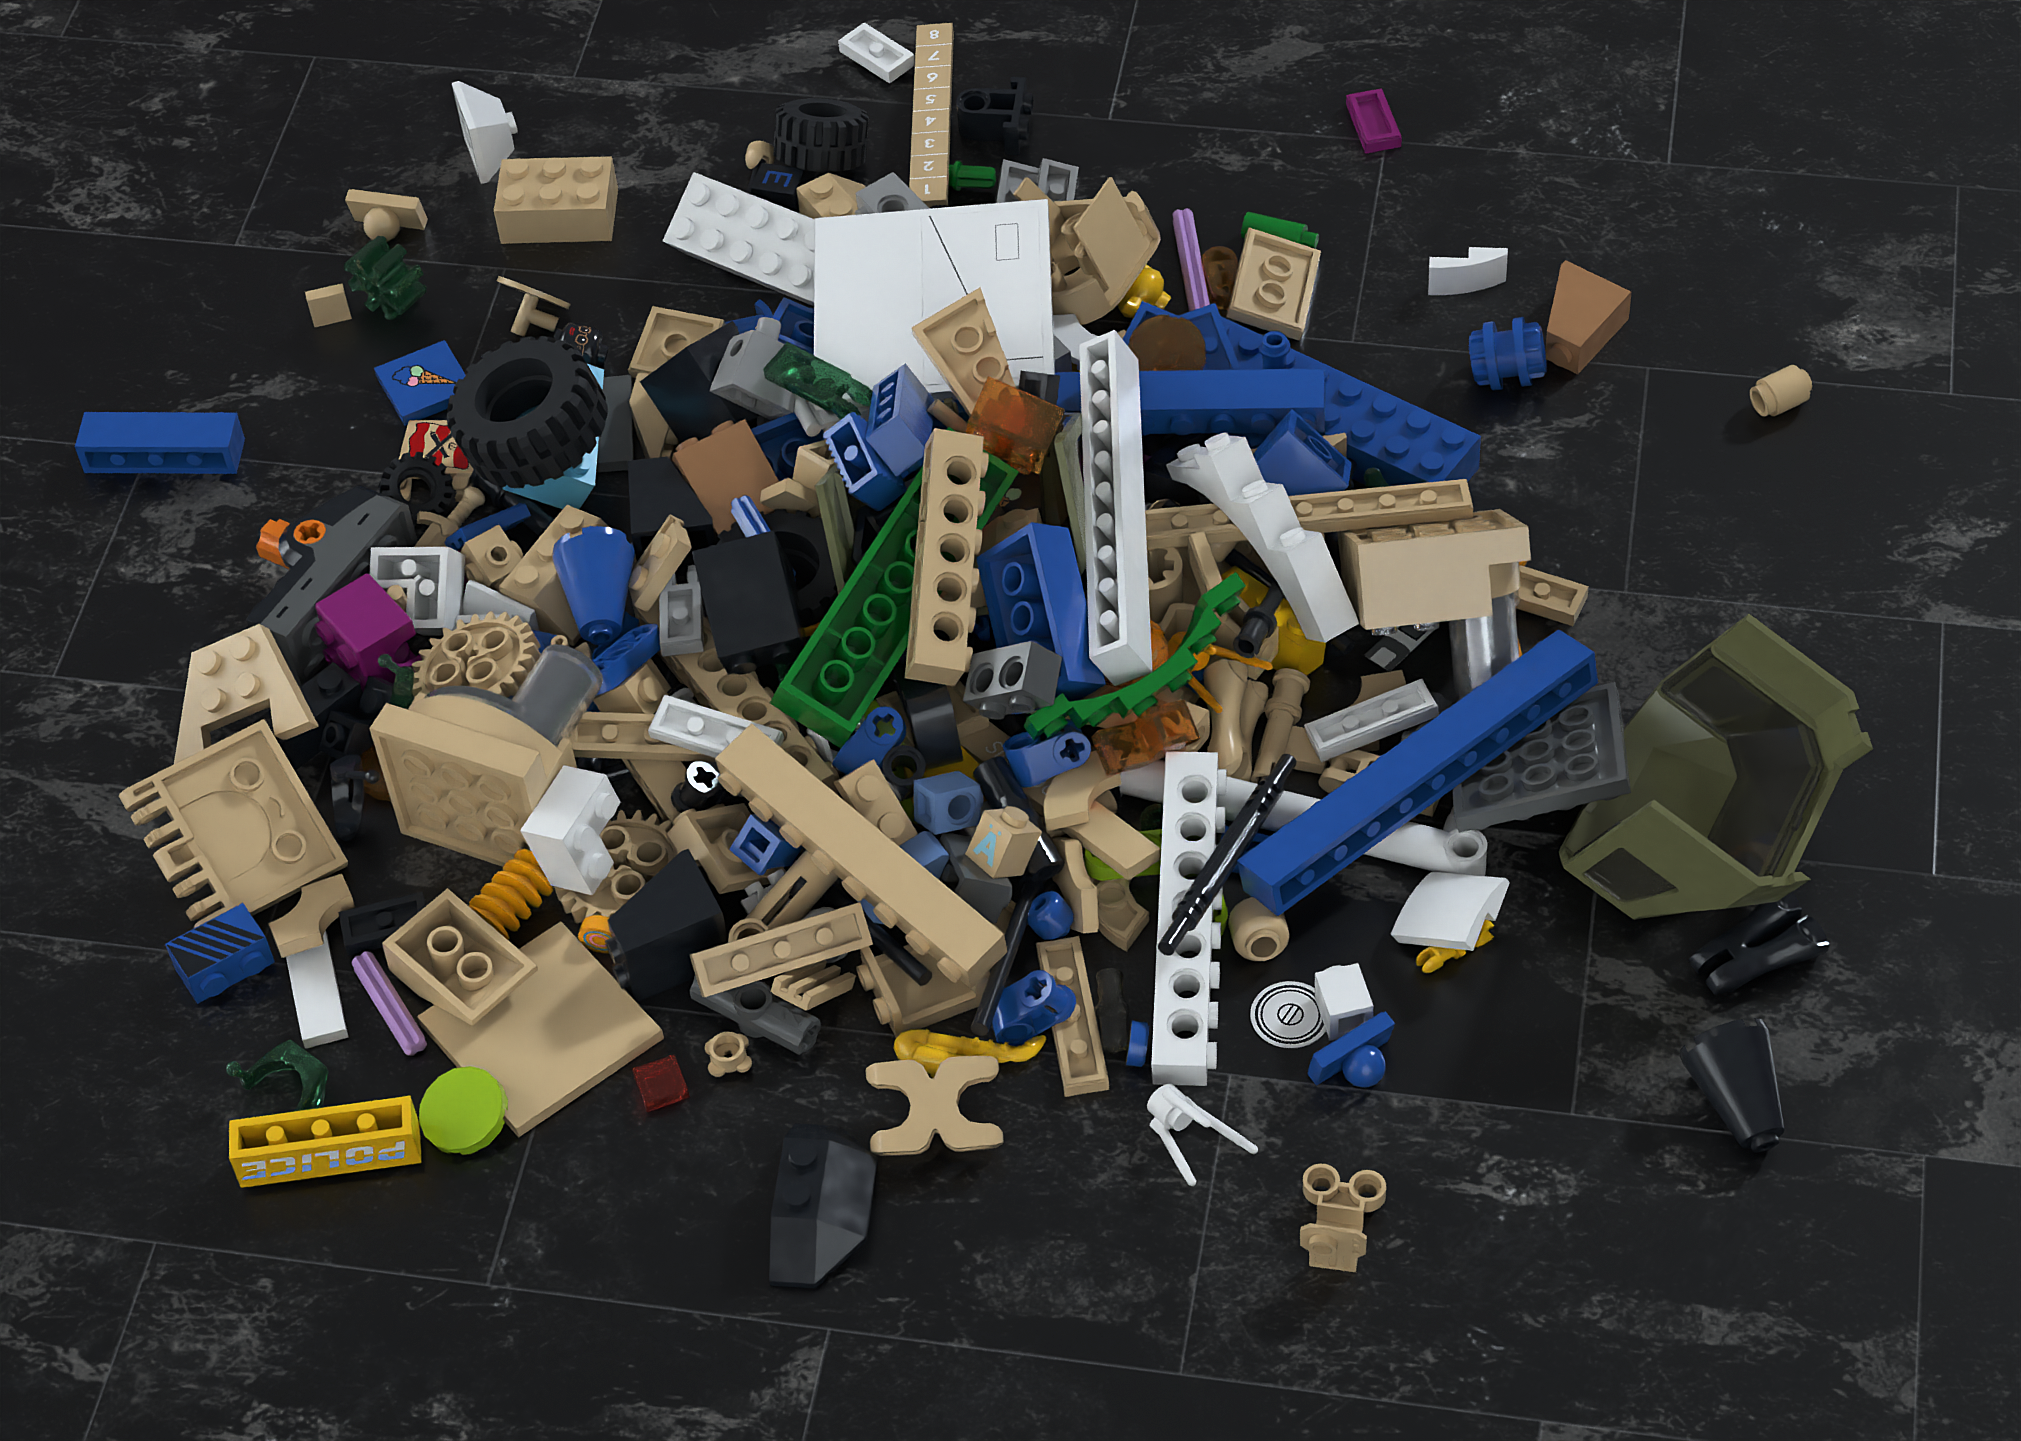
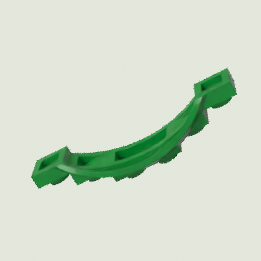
[1024,572,1246,740]

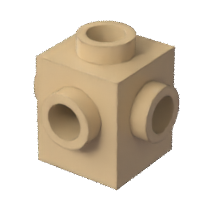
[460,525,524,593]

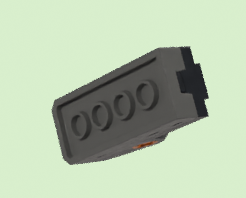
[244,485,418,687]

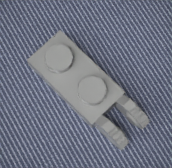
[659,565,704,657]

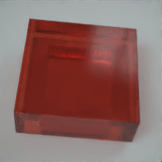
[632,1054,690,1112]

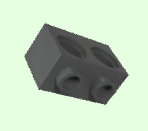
[963,641,1062,719]

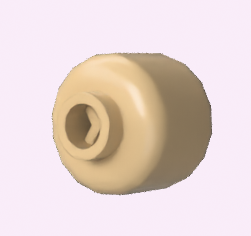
[1228,897,1289,961]

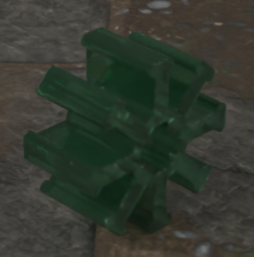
[344,236,427,320]

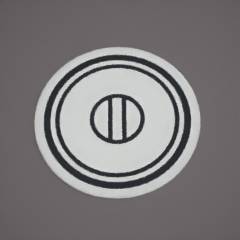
[1250,981,1326,1048]

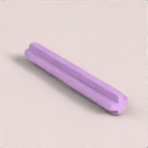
[1172,208,1210,312]

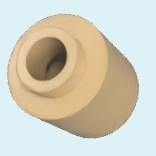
[1750,365,1812,417]

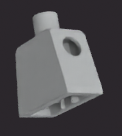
[710,317,798,420]

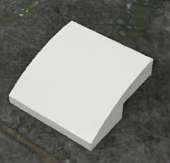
[1391,872,1510,951]

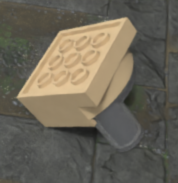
[1337,509,1531,700]
[369,644,603,867]

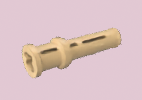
[1250,668,1310,784]

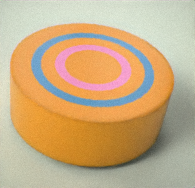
[578,915,611,953]

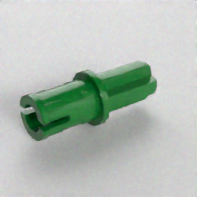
[948,161,996,191]

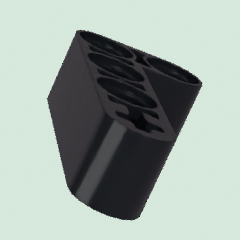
[890,648,963,771]

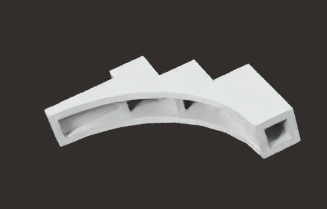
[1166,432,1359,643]

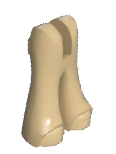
[1203,659,1268,782]

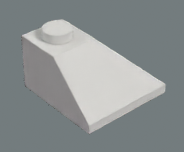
[452,81,518,184]

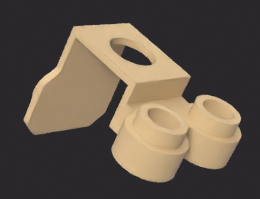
[1300,1164,1386,1272]

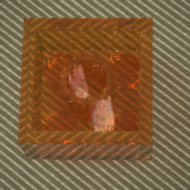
[966,376,1066,475]

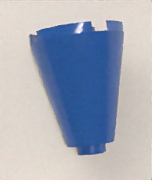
[552,526,635,645]

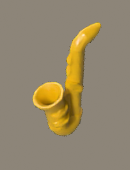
[893,1029,1046,1078]

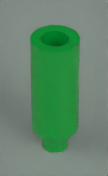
[1241,212,1319,248]

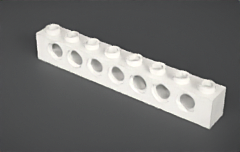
[1151,751,1227,1086]

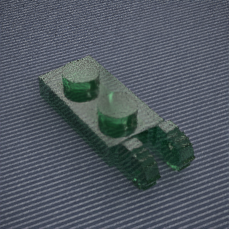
[763,342,873,419]

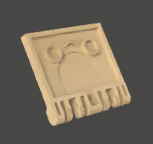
[119,719,348,928]

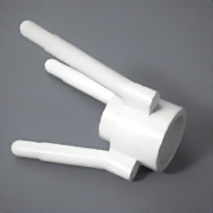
[1147,1083,1258,1186]

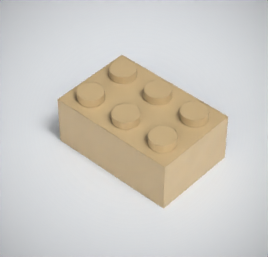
[494,156,618,244]

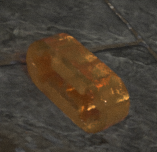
[1202,246,1239,311]

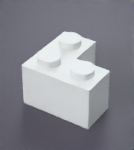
[370,547,466,636]
[520,765,621,895]

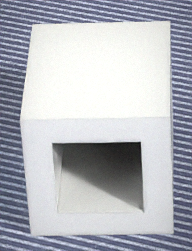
[1315,963,1374,1041]

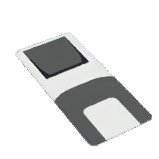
[1365,623,1435,671]

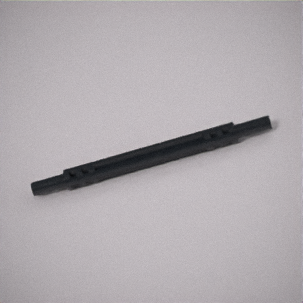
[1158,754,1297,956]

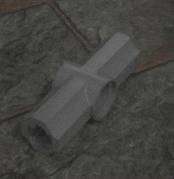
[689,975,821,1055]

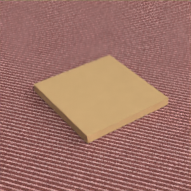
[417,921,664,1137]

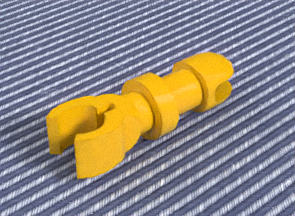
[1416,920,1494,973]

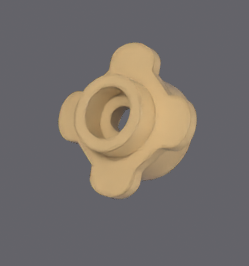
[705,1032,752,1077]

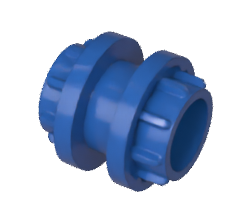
[1469,317,1547,391]

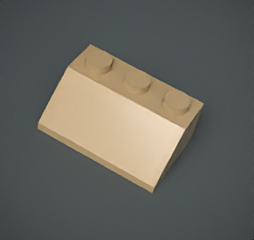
[499,505,637,646]

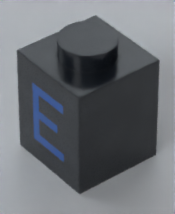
[750,163,806,213]

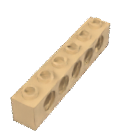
[905,428,989,686]

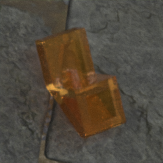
[1091,699,1200,776]

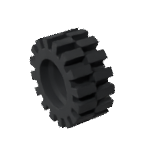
[378,452,453,529]

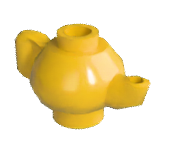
[1117,264,1171,318]

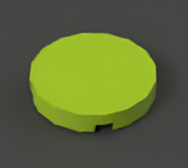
[419,1066,508,1155]

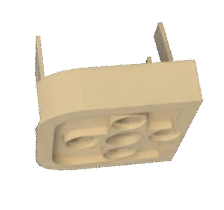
[1013,177,1161,325]

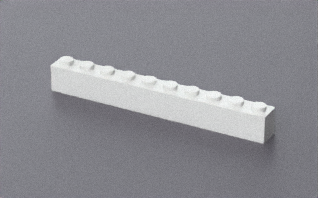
[1079,330,1152,686]

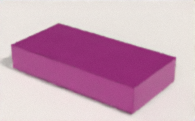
[1346,88,1402,154]

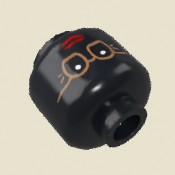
[554,322,609,368]

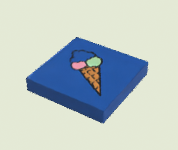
[374,340,466,426]

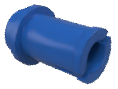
[1258,331,1291,369]

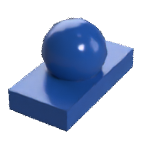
[1307,1011,1395,1088]

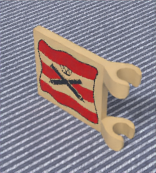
[399,420,474,502]

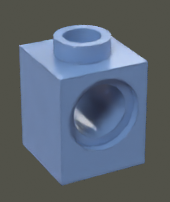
[913,771,984,835]

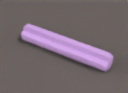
[352,951,427,1056]

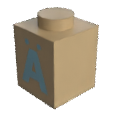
[965,806,1042,879]

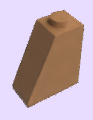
[1545,260,1631,374]

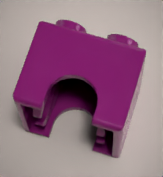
[314,574,423,692]

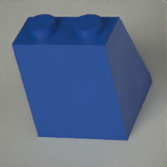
[1253,409,1351,496]

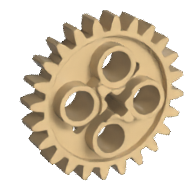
[409,611,542,707]
[554,810,678,924]

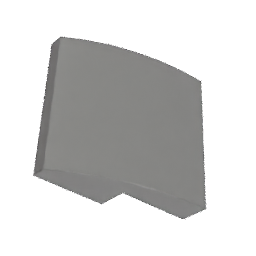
[995,158,1079,203]

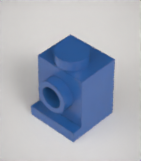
[729,814,803,876]

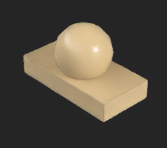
[345,189,428,243]

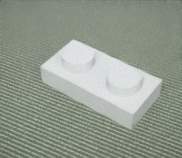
[838,23,915,83]

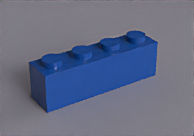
[865,363,935,477]
[75,412,245,474]

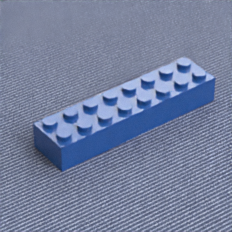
[1168,316,1481,488]

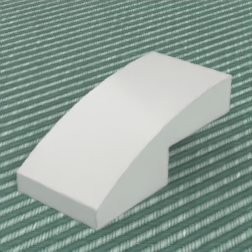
[1428,247,1508,295]

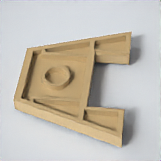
[174,624,319,764]

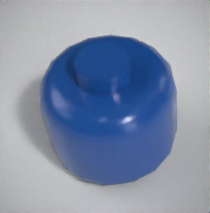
[1027,891,1074,941]

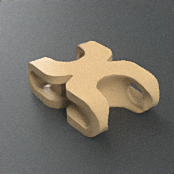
[866,1056,1004,1156]

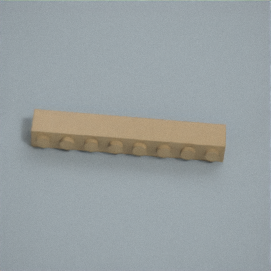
[715,723,1008,989]

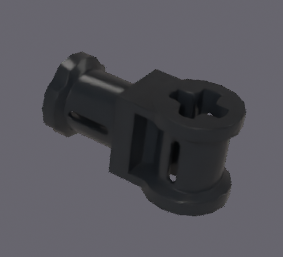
[671,761,732,813]

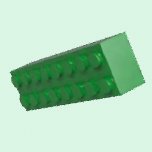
[770,426,1019,749]

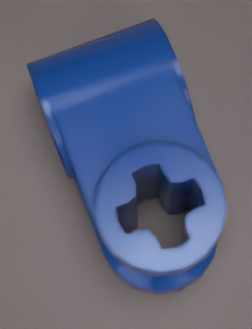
[832,706,907,775]
[1003,718,1091,788]
[992,970,1076,1046]

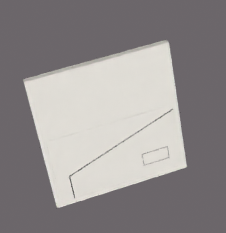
[813,199,1055,411]

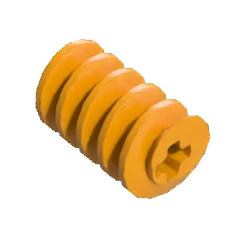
[469,849,553,940]

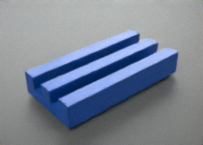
[444,503,531,551]

